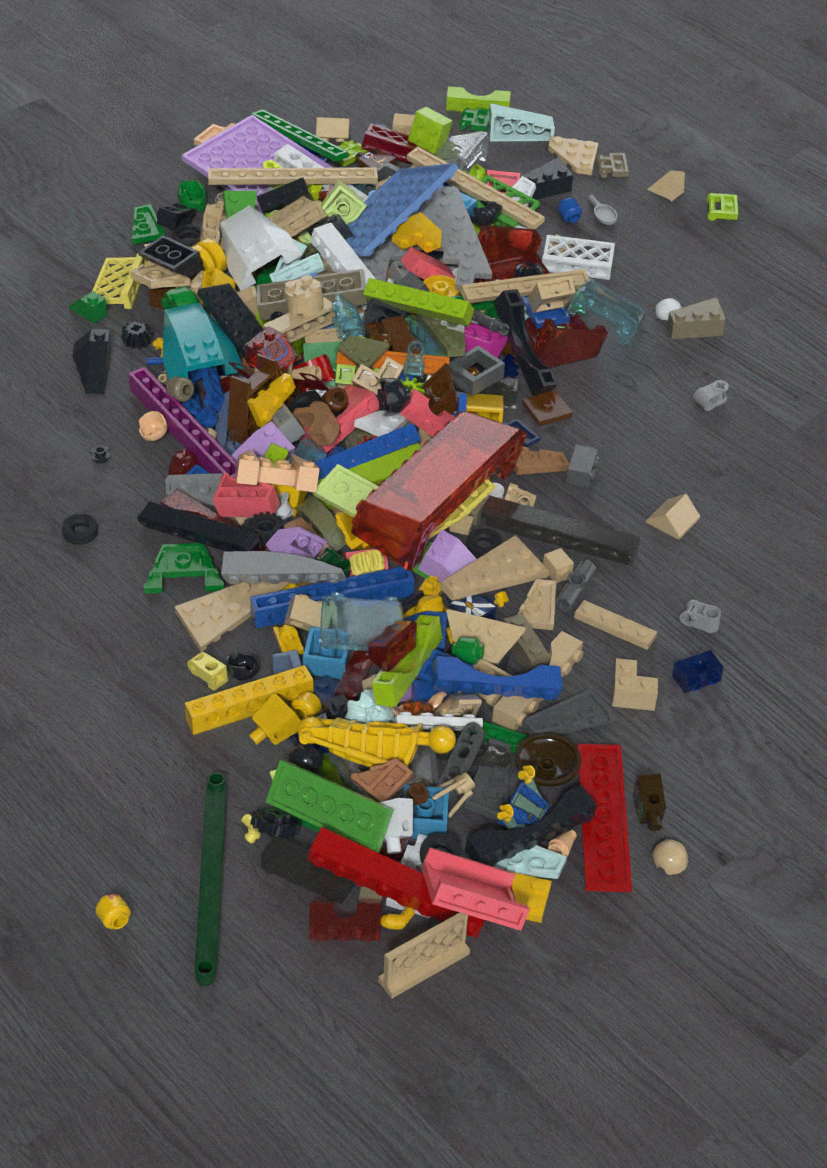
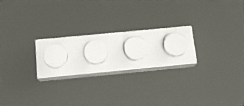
[392,712,483,731]

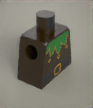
[633,773,666,831]

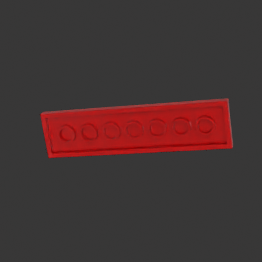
[577,744,632,892]

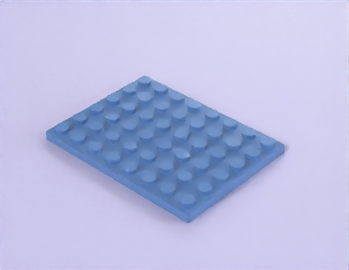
[345,163,459,257]

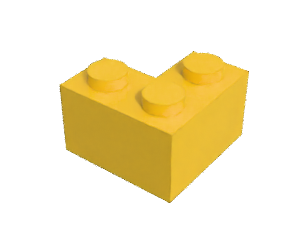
[392,212,442,253]

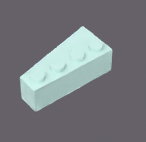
[488,103,555,141]

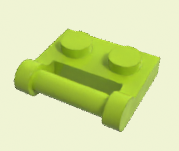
[707,193,738,221]

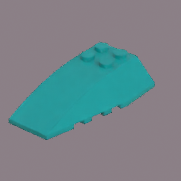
[162,302,243,380]

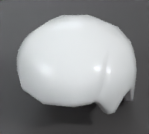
[655,298,682,321]

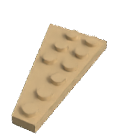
[440,535,550,600]
[174,582,289,652]

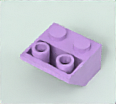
[266,527,327,559]

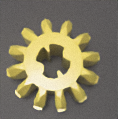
[349,550,385,576]

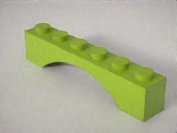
[372,615,443,707]

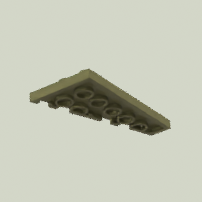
[413,313,465,357]

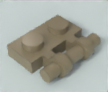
[597,153,629,178]

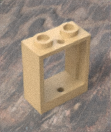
[528,276,576,313]

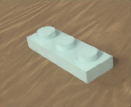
[269,253,326,282]

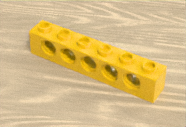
[184,665,313,735]

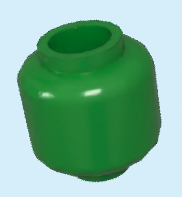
[452,636,484,665]

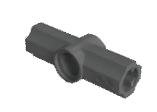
[555,559,597,611]

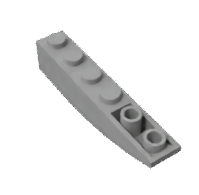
[221,551,346,584]

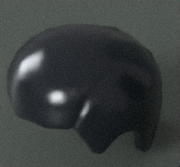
[226,653,260,681]
[288,743,323,774]

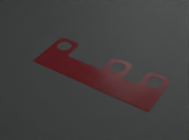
[229,362,329,391]

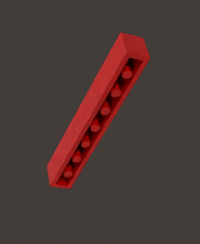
[307,827,485,938]

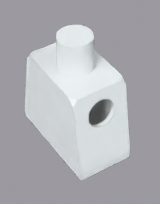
[379,798,413,854]

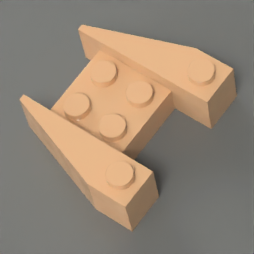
[235,449,319,492]

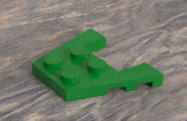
[143,543,224,594]

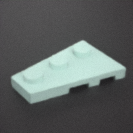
[493,845,567,879]

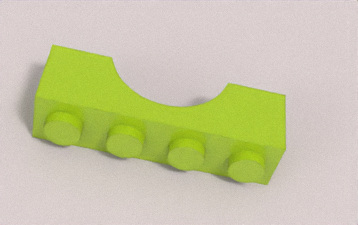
[446,86,511,112]

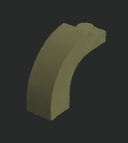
[294,495,346,552]

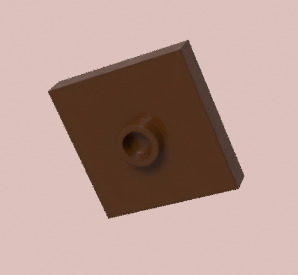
[522,390,573,427]

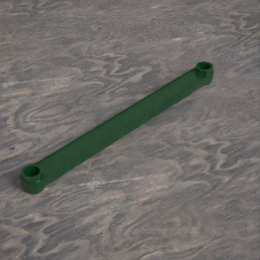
[195,772,227,986]

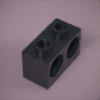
[156,203,194,230]

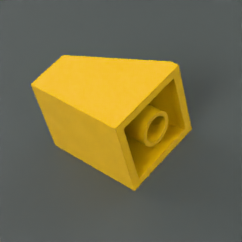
[464,393,503,439]

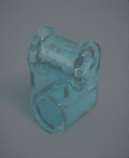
[404,341,426,379]
[288,438,323,464]

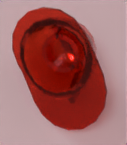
[168,447,200,475]

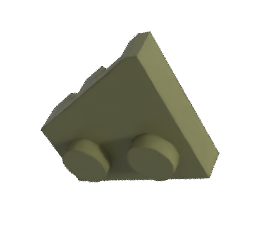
[338,335,390,368]

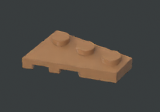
[503,444,569,475]

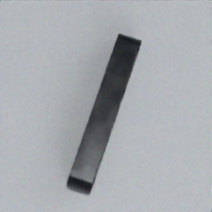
[137,502,260,552]

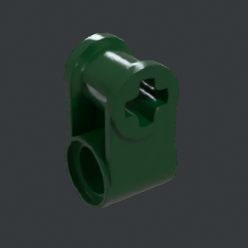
[313,547,351,578]

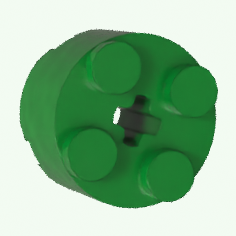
[161,285,197,309]

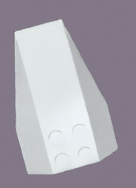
[220,205,302,291]

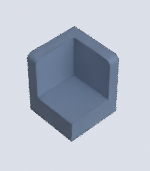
[272,650,302,674]

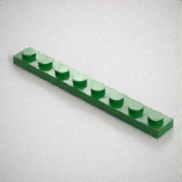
[251,109,348,162]

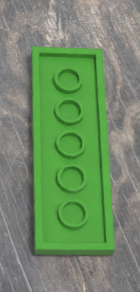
[266,760,394,853]

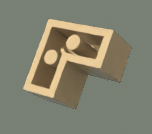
[352,357,404,398]
[612,658,658,711]

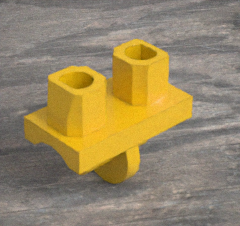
[273,624,304,655]

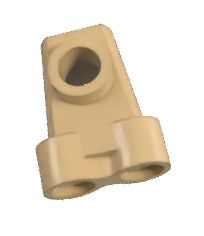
[503,483,537,510]

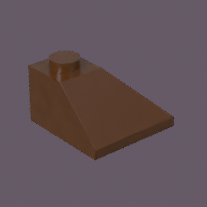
[422,363,457,416]

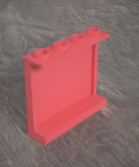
[421,847,530,931]

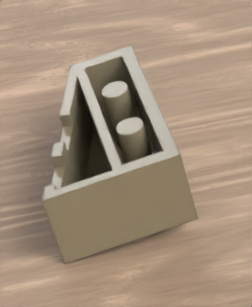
[667,297,726,339]

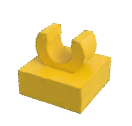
[418,575,443,597]

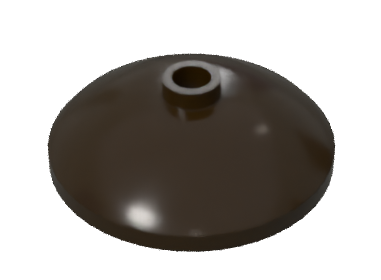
[515,733,581,787]

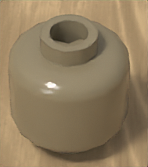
[166,376,194,402]

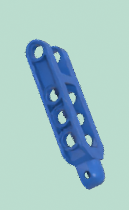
[182,366,225,429]

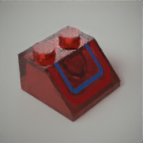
[245,326,298,371]
[368,621,417,672]

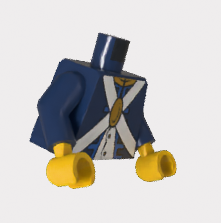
[447,591,509,627]

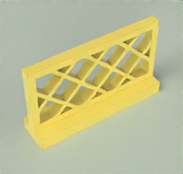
[92,253,147,309]

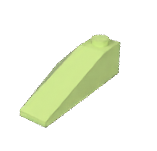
[297,180,367,243]

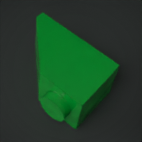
[69,291,107,324]

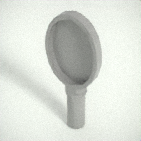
[588,195,617,225]

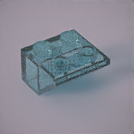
[332,294,365,343]

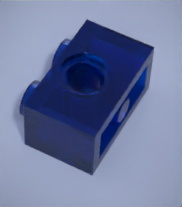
[672,650,724,693]

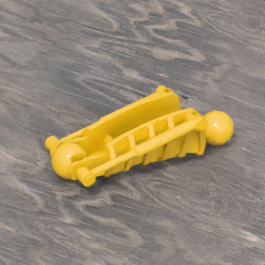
[297,716,456,767]

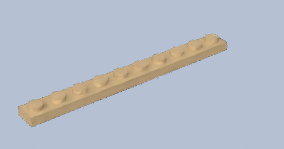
[407,147,545,231]
[208,167,378,185]

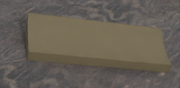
[257,269,368,321]

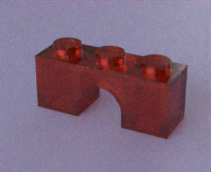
[309,902,381,942]

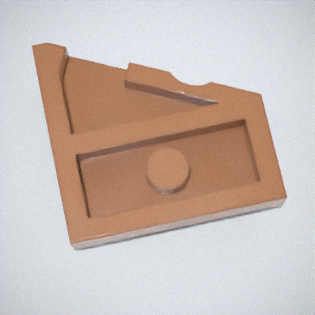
[350,758,413,803]

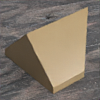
[647,171,685,202]

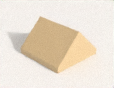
[646,494,700,540]

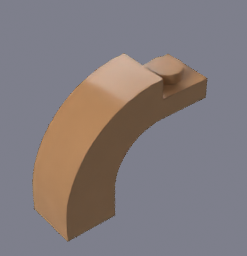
[292,401,340,446]

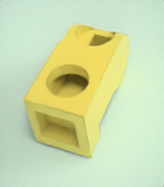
[187,652,228,691]

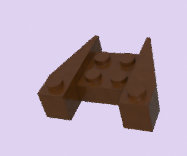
[227,353,293,444]

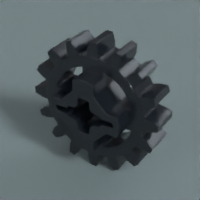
[250,807,301,839]

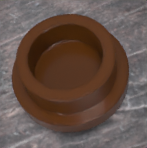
[406,783,429,805]

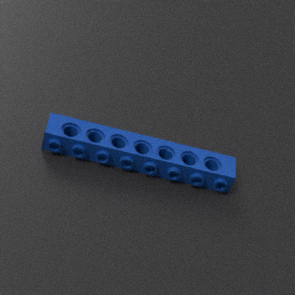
[250,565,415,628]

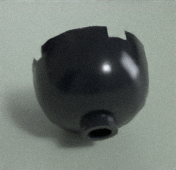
[377,378,410,416]

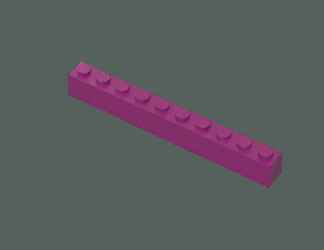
[128,366,237,478]

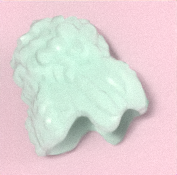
[345,689,394,724]

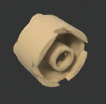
[285,275,324,317]

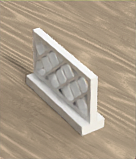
[542,235,615,280]

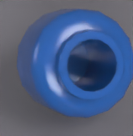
[558,198,582,223]

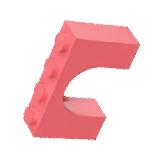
[299,385,379,453]

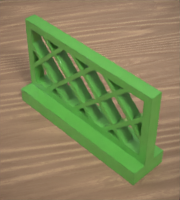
[469,175,540,232]

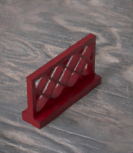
[361,123,429,164]

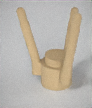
[432,772,475,818]

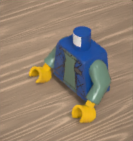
[497,765,549,830]

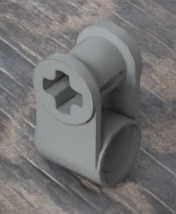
[693,380,729,411]
[680,599,721,633]

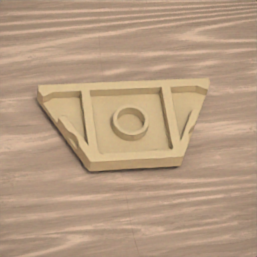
[131,260,190,289]
[446,609,526,665]

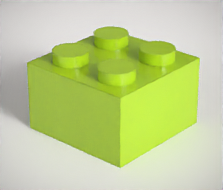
[408,107,453,154]

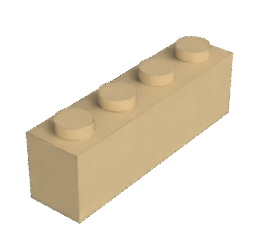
[263,296,338,349]

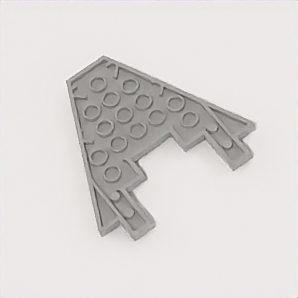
[360,186,492,290]

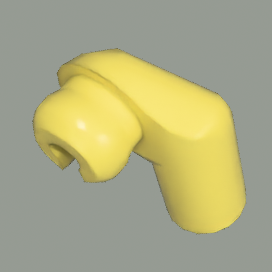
[241,813,262,844]

